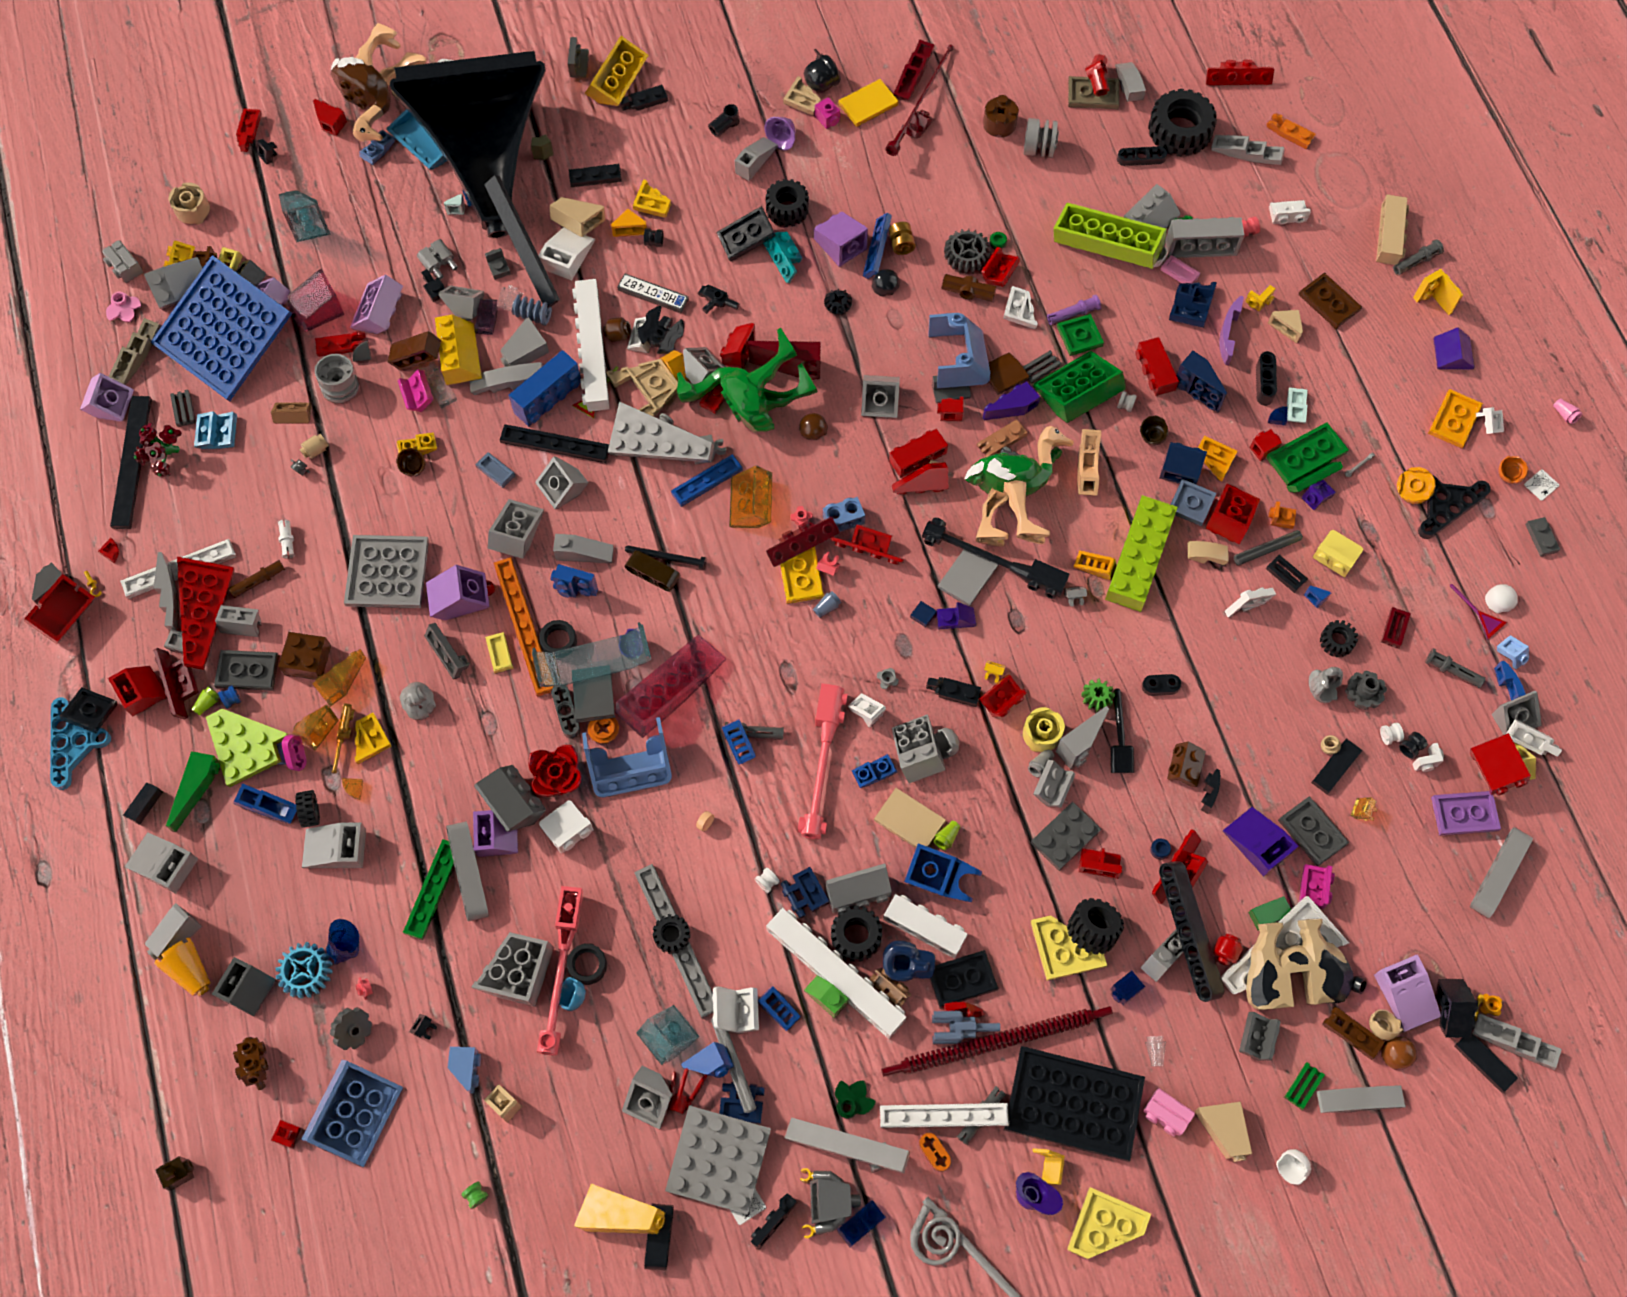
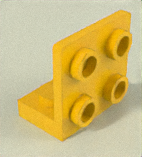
[1413,269,1463,315]

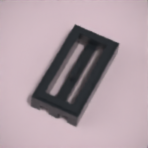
[1266,555,1308,593]

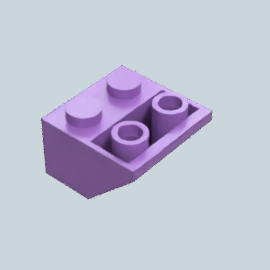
[473,810,518,857]

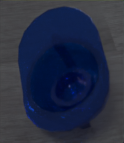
[326,919,359,965]

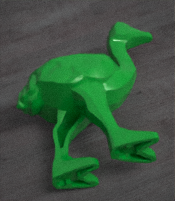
[677,328,818,433]

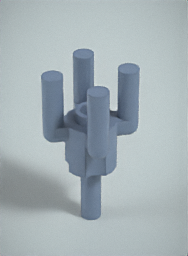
[932,1011,1000,1044]

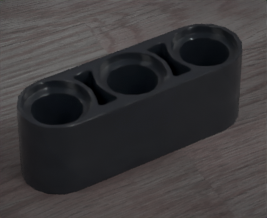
[1256,351,1277,406]
[644,1203,674,1271]

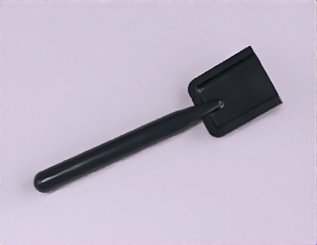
[1110,688,1134,773]

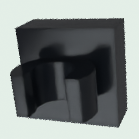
[257,139,277,164]
[409,1014,437,1039]

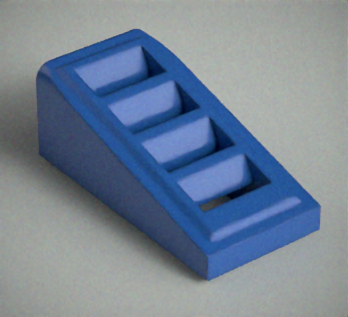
[722,719,756,765]
[758,986,801,1031]

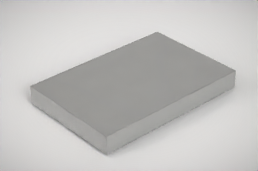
[938,550,999,606]

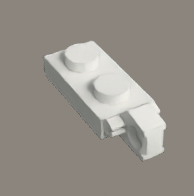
[1506,719,1562,757]

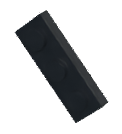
[569,164,622,188]

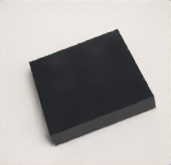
[60,687,118,733]

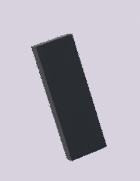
[1311,738,1362,795]
[1454,1033,1518,1093]

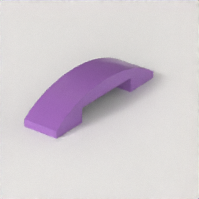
[1219,296,1244,366]

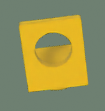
[1032,1149,1065,1185]

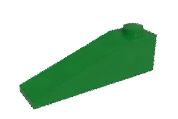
[166,751,220,832]

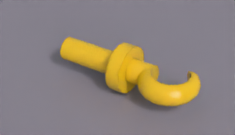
[84,571,102,597]

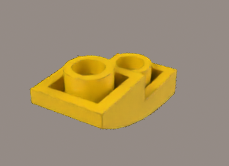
[397,432,437,455]

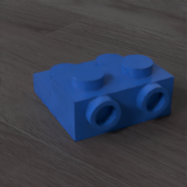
[550,564,598,598]

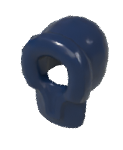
[883,940,935,981]

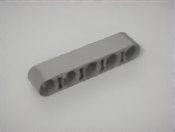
[446,821,488,921]
[1470,827,1533,918]

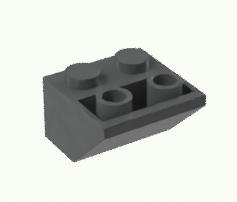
[212,957,276,1017]

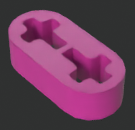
[282,734,307,771]

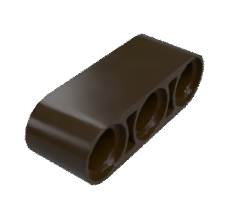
[624,550,681,592]

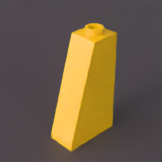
[574,1184,666,1234]

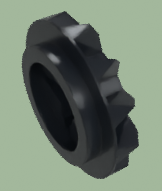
[824,288,852,314]

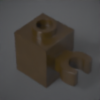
[155,1156,194,1191]

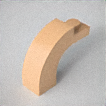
[1077,429,1101,495]

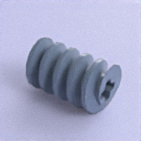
[512,294,552,325]

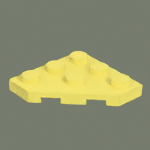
[1030,915,1107,981]
[1067,1187,1151,1259]

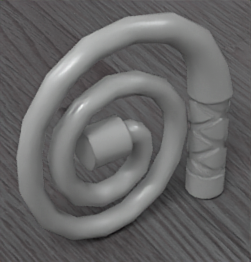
[910,1205,961,1266]

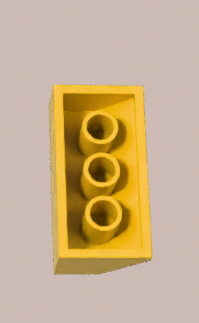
[584,36,649,106]
[435,314,482,385]

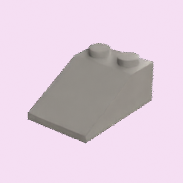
[144,257,203,310]
[488,499,544,559]
[1056,706,1109,770]

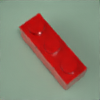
[1135,337,1179,396]
[889,428,948,478]

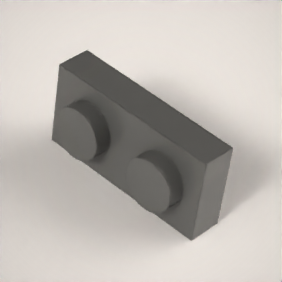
[1525,517,1560,557]

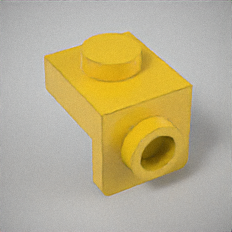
[1245,285,1276,311]

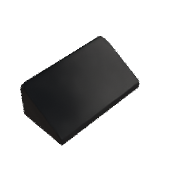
[123,782,163,825]

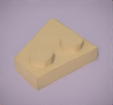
[783,76,821,115]

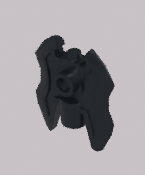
[638,306,684,354]

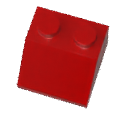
[720,323,756,369]

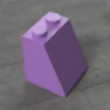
[814,211,868,267]
[426,565,490,620]

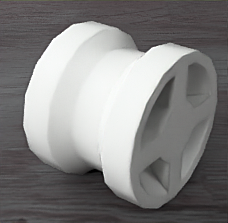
[1380,723,1404,745]
[755,868,780,893]

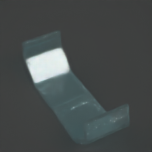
[532,622,652,687]

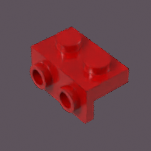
[982,247,1020,287]
[979,674,1028,717]

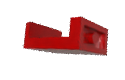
[1470,733,1531,796]

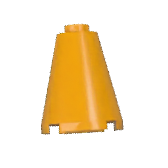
[154,937,211,997]

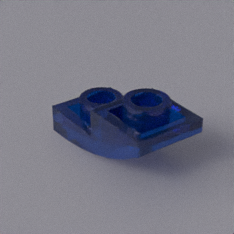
[837,1200,886,1248]

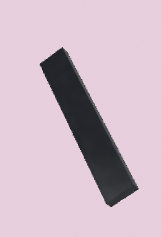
[500,424,609,463]

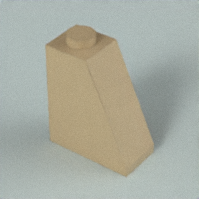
[550,197,605,237]
[1195,1102,1252,1162]

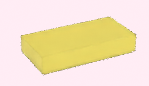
[485,632,514,673]

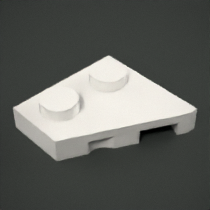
[1003,286,1038,329]
[1225,587,1276,617]

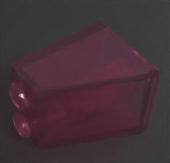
[287,269,345,332]

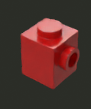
[1250,429,1282,461]

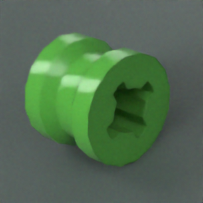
[461,1181,489,1209]

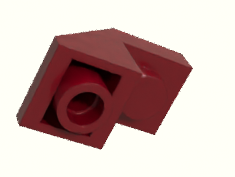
[901,110,934,138]

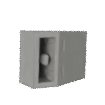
[892,714,946,783]
[302,823,366,868]
[125,832,198,894]

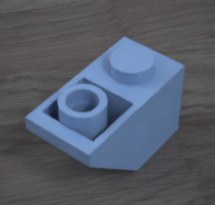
[447,1047,481,1093]

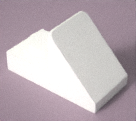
[848,693,886,728]

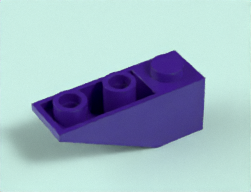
[982,381,1040,420]

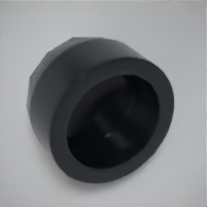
[1351,976,1367,994]

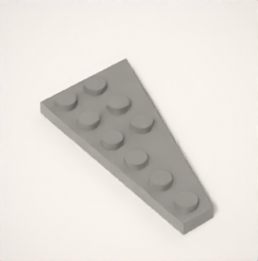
[608,401,715,463]

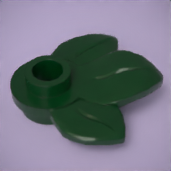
[835,1080,876,1119]

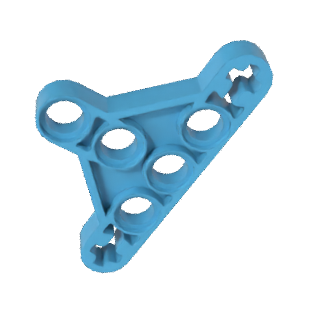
[50,697,111,790]

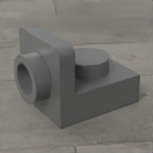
[485,248,511,280]

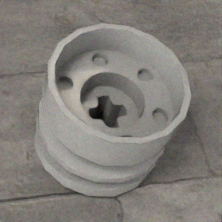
[1024,118,1059,158]
[315,354,359,403]

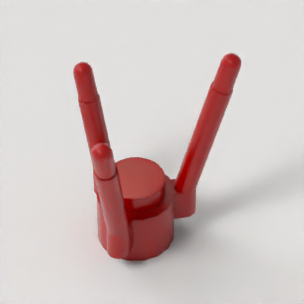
[668,1068,708,1114]

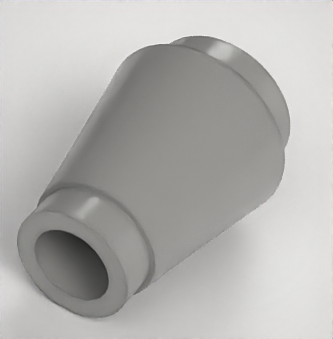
[1028,749,1055,778]

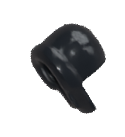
[804,49,840,92]

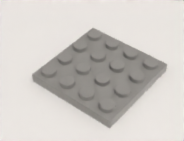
[344,535,429,608]
[665,1105,771,1215]

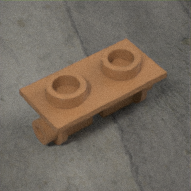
[869,968,911,1007]

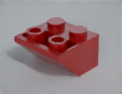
[108,665,167,717]

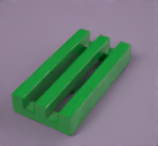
[1284,1062,1325,1110]

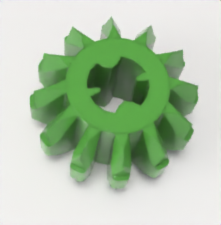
[1081,678,1115,712]

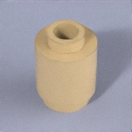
[299,434,329,459]

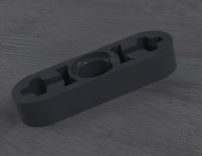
[1117,146,1167,166]

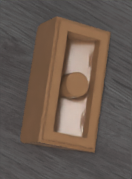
[271,403,312,423]

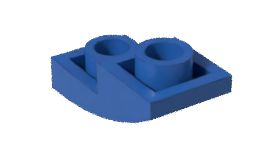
[852,754,898,788]

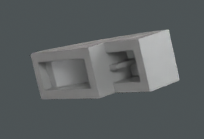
[1115,62,1146,102]

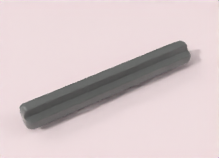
[1233,530,1303,565]

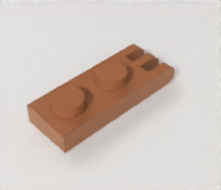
[977,419,1028,457]

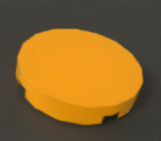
[1397,467,1436,504]

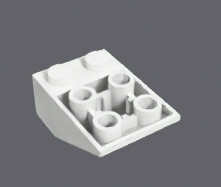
[538,227,595,280]

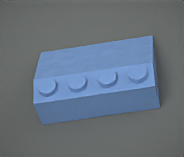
[302,1060,403,1167]

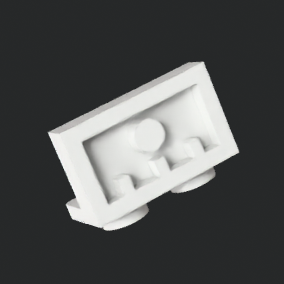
[1269,200,1311,224]

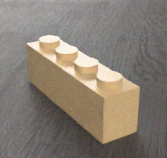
[1376,195,1409,265]

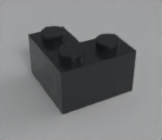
[1436,979,1479,1038]

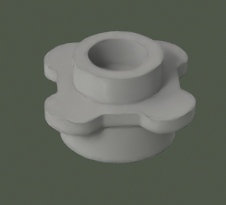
[877,668,899,689]

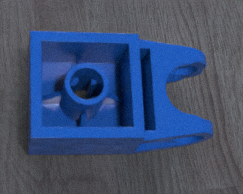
[904,843,982,902]

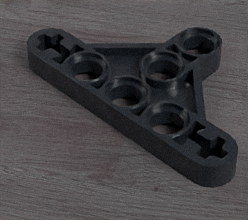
[1418,475,1491,539]

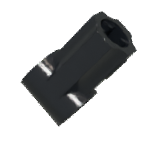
[708,104,740,137]

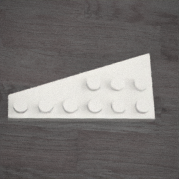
[1221,896,1349,994]

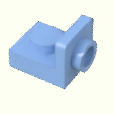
[1497,635,1529,669]

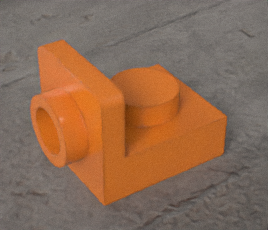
[1268,501,1296,529]

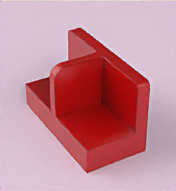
[1078,848,1122,879]

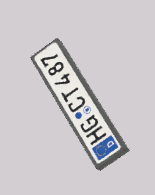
[617,273,689,313]

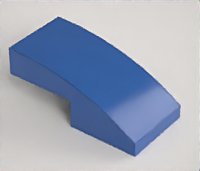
[1494,661,1526,700]

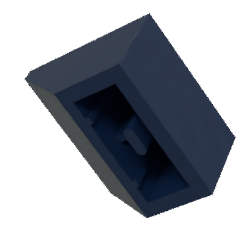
[1159,442,1207,484]

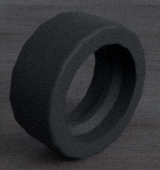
[539,620,577,658]
[567,944,607,985]

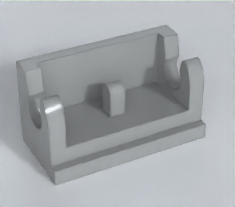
[215,605,261,637]

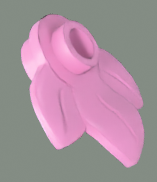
[106,292,141,322]

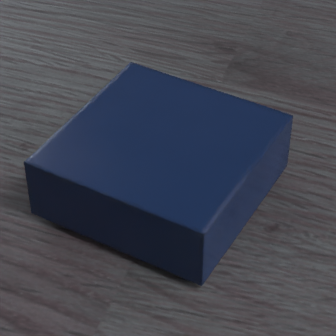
[910,601,937,627]

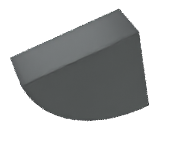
[353,341,372,362]

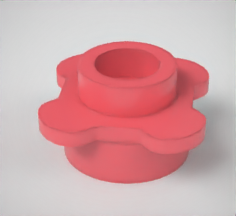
[790,506,812,525]
[355,977,372,1000]

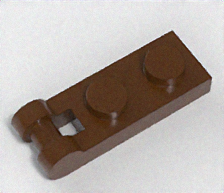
[1322,1007,1385,1060]

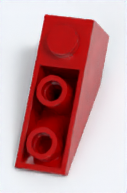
[892,462,949,495]

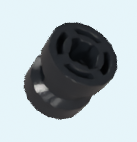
[644,228,664,247]
[1399,732,1428,759]

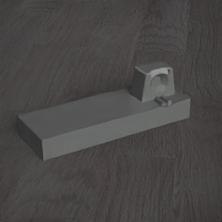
[424,623,470,680]

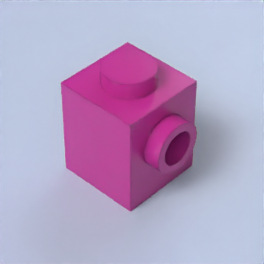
[814,97,840,129]

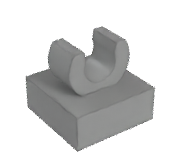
[1064,586,1087,606]

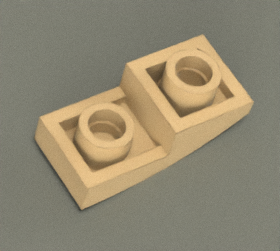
[1187,541,1229,565]

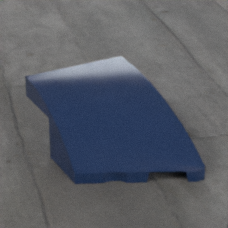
[1169,282,1217,328]

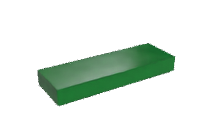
[1286,462,1343,492]

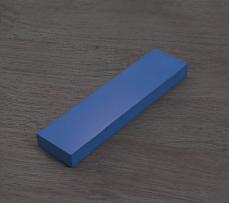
[863,212,892,279]
[671,454,743,507]

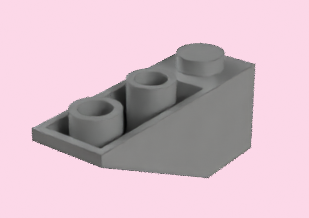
[734,137,778,181]
[1141,929,1183,982]

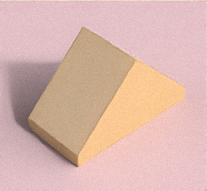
[1268,310,1303,343]
[484,1085,522,1123]

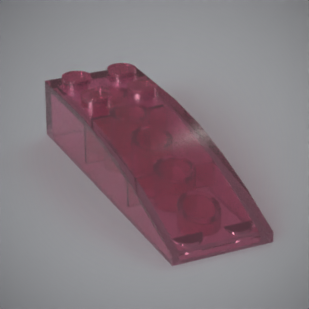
[615,634,726,738]

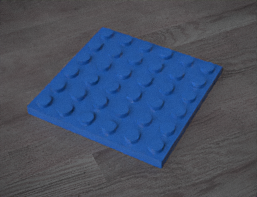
[151,255,293,401]

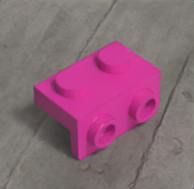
[1299,864,1335,910]

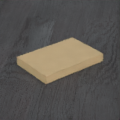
[874,788,946,848]

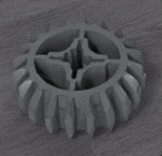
[944,228,991,274]

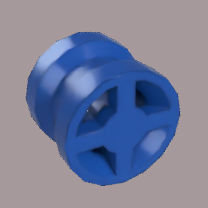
[218,685,242,709]

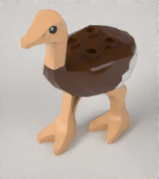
[330,23,427,142]

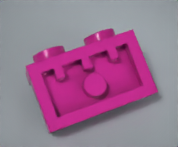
[398,369,433,412]

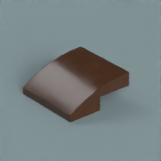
[988,352,1029,395]

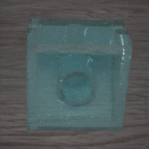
[636,1005,699,1065]

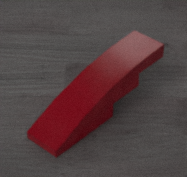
[893,39,935,101]

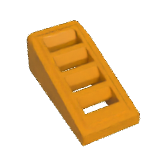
[1073,550,1117,580]

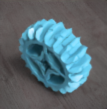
[275,942,333,999]

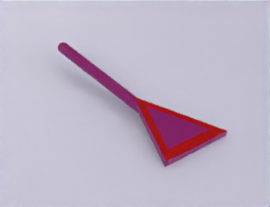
[1450,584,1507,640]

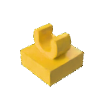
[984,660,1005,683]

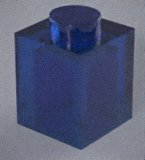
[1110,970,1145,1006]

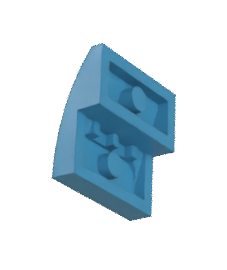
[194,411,237,449]

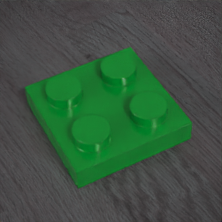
[1057,314,1104,356]

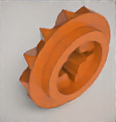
[588,718,619,744]

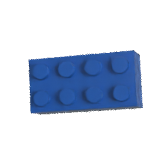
[508,350,581,427]

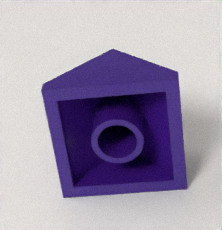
[1433,327,1474,370]

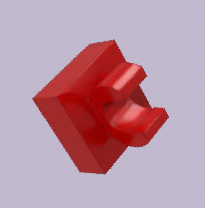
[271,1120,301,1148]

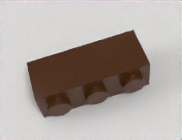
[387,331,441,371]

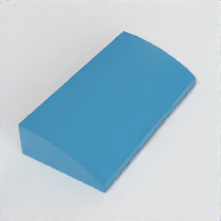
[386,110,447,170]

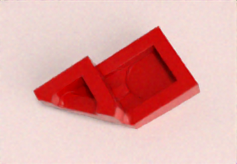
[943,1002,984,1018]

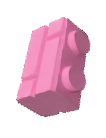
[1143,1088,1195,1137]

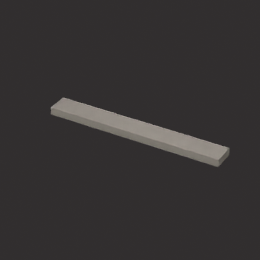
[634,864,714,1019]

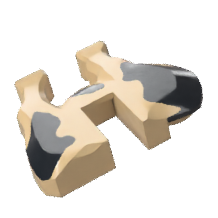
[1246,919,1353,1010]

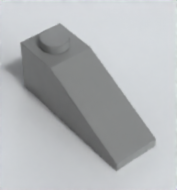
[553,534,614,563]

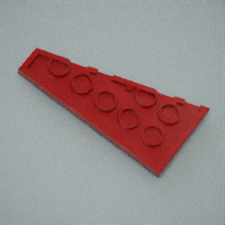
[177,556,235,670]

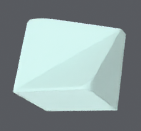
[444,194,465,215]

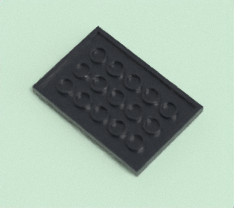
[1004,1046,1145,1162]

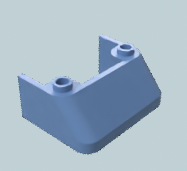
[928,313,991,388]
[582,717,672,797]

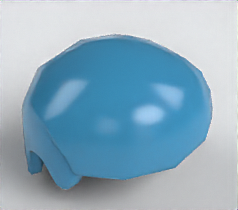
[559,977,586,1011]

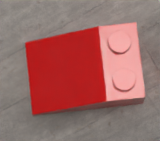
[1205,483,1260,545]

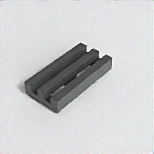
[1023,351,1061,384]
[170,389,196,427]

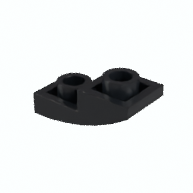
[1201,769,1221,814]

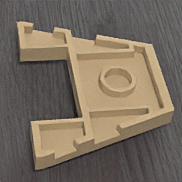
[606,359,678,417]

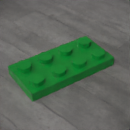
[1266,422,1349,486]

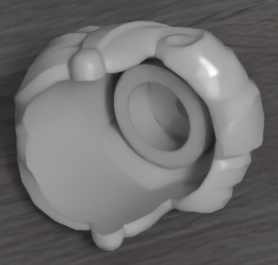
[1309,667,1343,703]
[400,682,436,720]

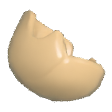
[1369,1009,1403,1041]

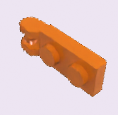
[1266,113,1316,149]

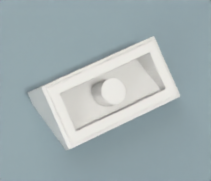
[627,317,651,353]

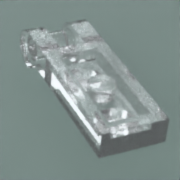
[420,362,457,409]

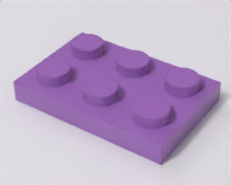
[1431,791,1501,836]

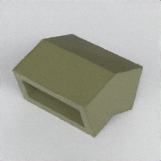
[531,134,554,160]

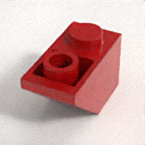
[313,99,347,137]

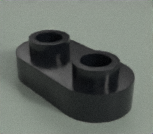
[1142,674,1181,696]

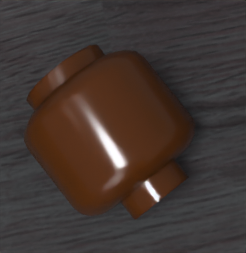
[603,317,631,342]

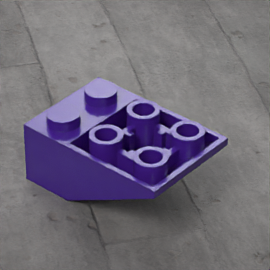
[1223,807,1298,877]

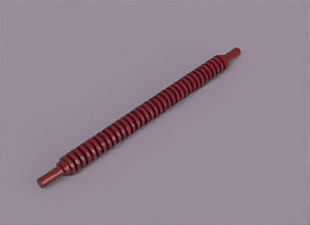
[881,1006,1113,1077]

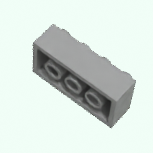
[1165,217,1244,258]

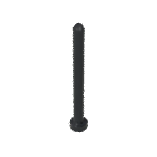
[625,545,707,570]

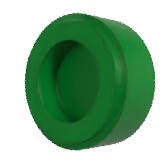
[989,232,1007,249]

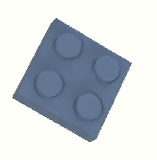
[1171,479,1217,526]

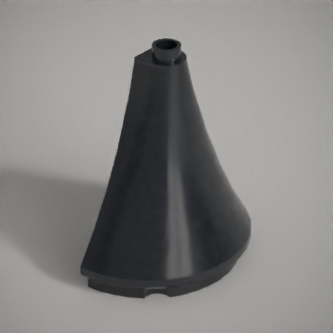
[390,51,546,238]

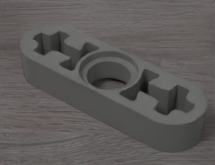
[551,684,580,738]

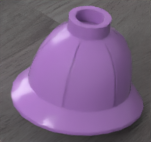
[764,117,796,150]

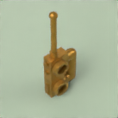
[331,703,355,774]

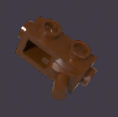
[233,1037,269,1090]

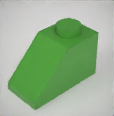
[804,975,848,1018]

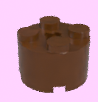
[983,95,1019,137]

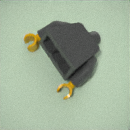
[800,1168,861,1238]

